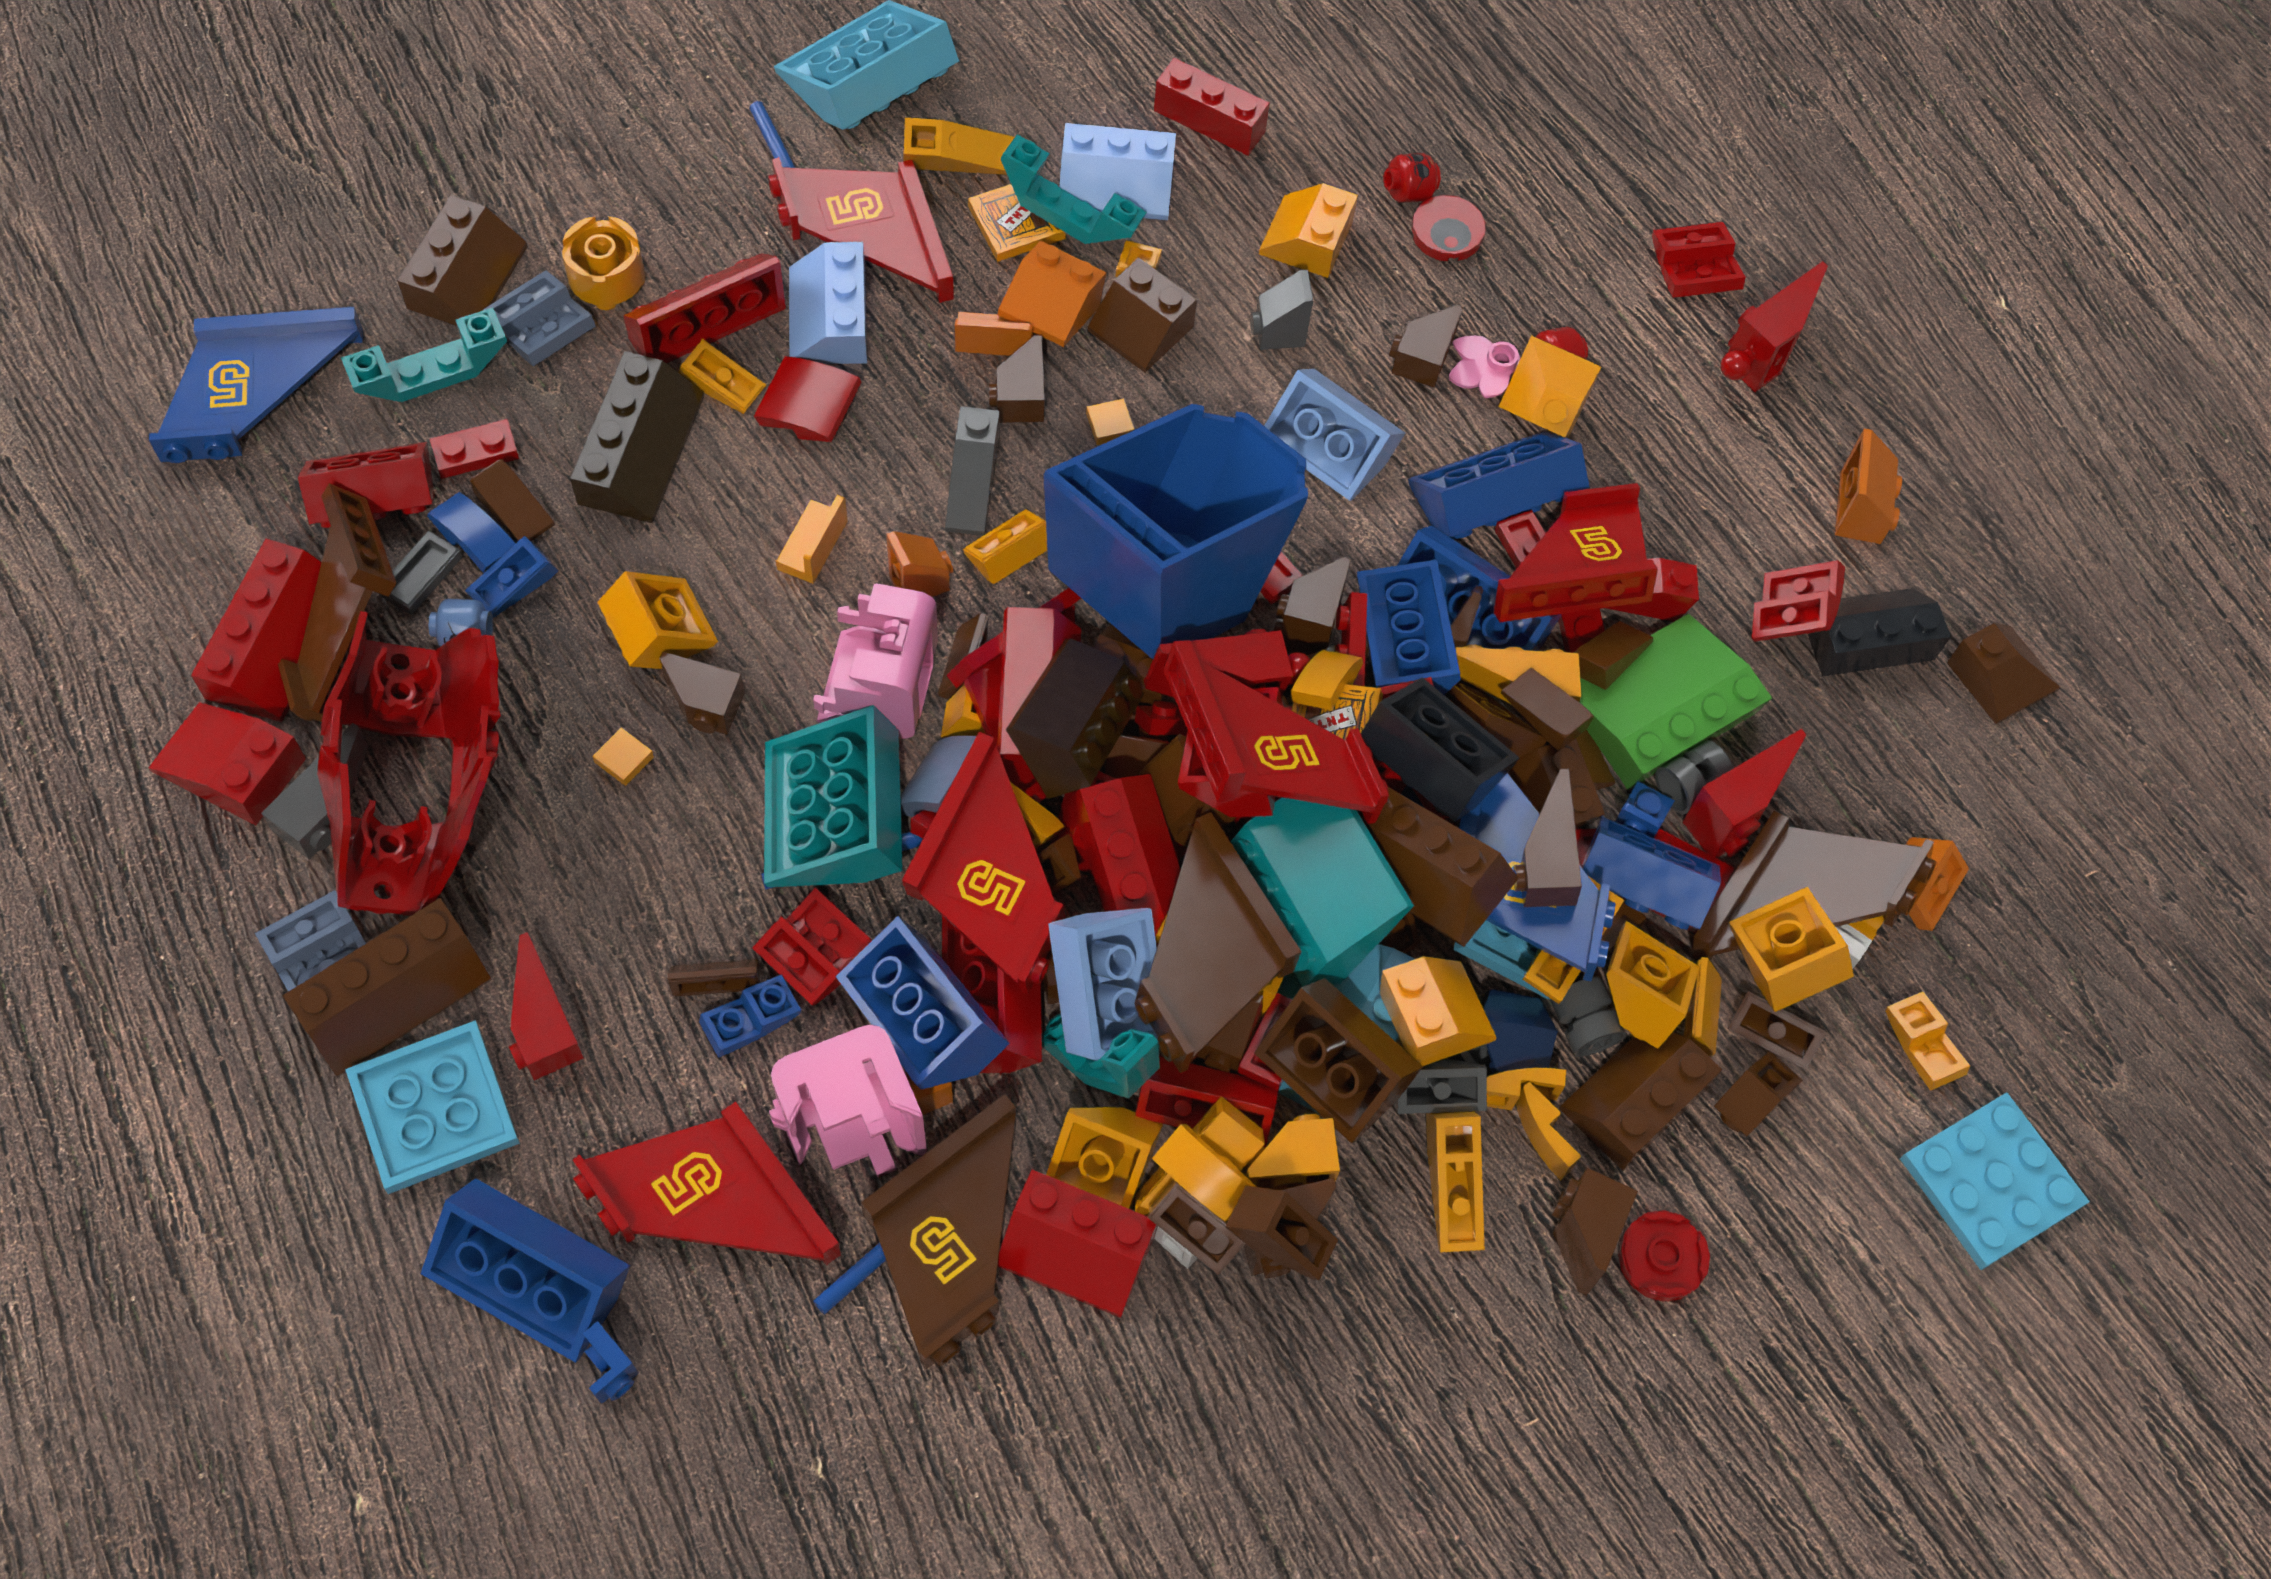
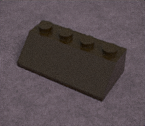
[570,351,704,524]
[1006,638,1144,799]

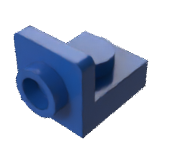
[1615,782,1675,838]
[582,1321,639,1404]

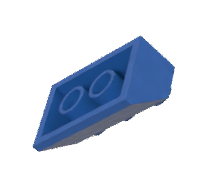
[1581,817,1721,930]

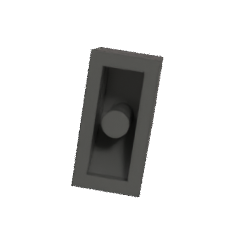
[1250,270,1313,350]
[1393,1058,1487,1114]

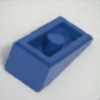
[465,536,559,618]

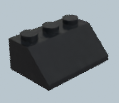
[1808,588,1951,676]
[1361,677,1520,822]

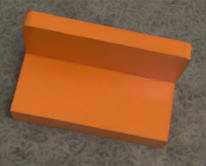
[955,312,1034,356]
[1905,837,1969,931]

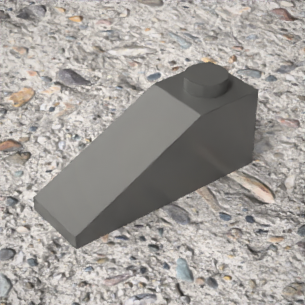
[945,406,1000,536]
[261,723,368,860]

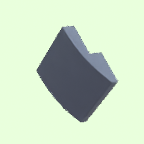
[483,270,596,366]
[900,736,976,817]
[255,890,366,991]

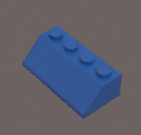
[1408,431,1590,539]
[1397,525,1562,651]
[1357,560,1461,695]
[835,916,1010,1089]
[420,1178,630,1363]

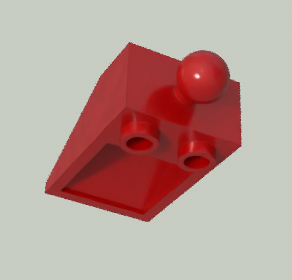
[1720,261,1828,392]
[1144,629,1311,697]

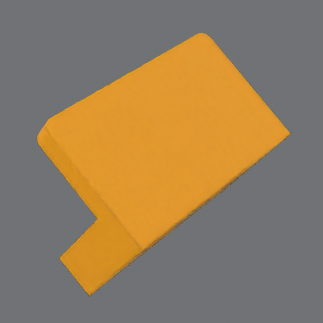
[776,495,848,584]

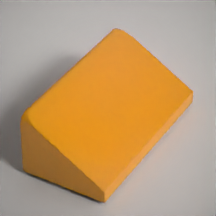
[963,509,1047,584]
[1684,957,1722,1056]

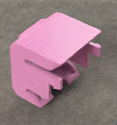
[813,583,938,739]
[769,1025,927,1177]

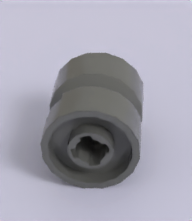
[1655,740,1734,814]
[1550,977,1627,1057]

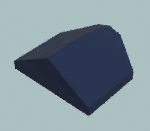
[1483,989,1558,1074]

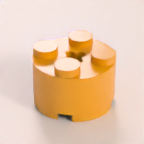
[562,216,646,310]

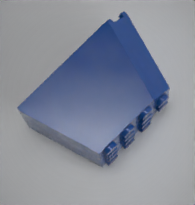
[1043,404,1308,659]

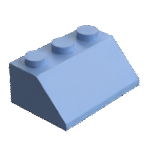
[1059,123,1176,220]
[789,242,867,364]
[1264,369,1405,501]
[1048,908,1158,1060]

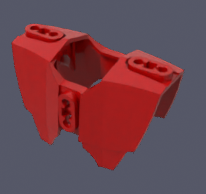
[317,611,501,916]

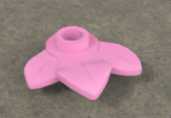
[1449,335,1521,398]

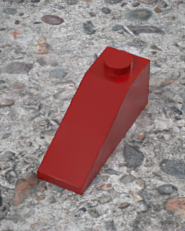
[1606,558,1699,622]
[509,932,584,1081]

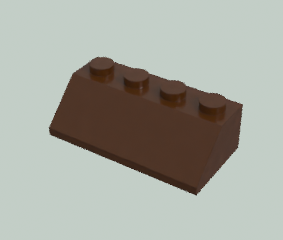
[1356,787,1519,947]
[282,898,492,1078]

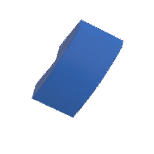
[427,492,516,572]
[699,975,801,1058]

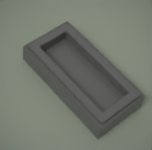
[378,531,463,615]

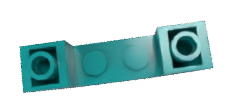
[1001,134,1147,244]
[341,307,507,402]
[1042,1013,1160,1099]

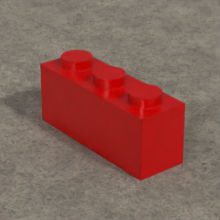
[1154,58,1270,156]
[1135,1056,1278,1148]

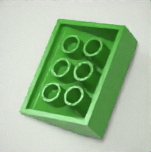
[1579,613,1772,790]

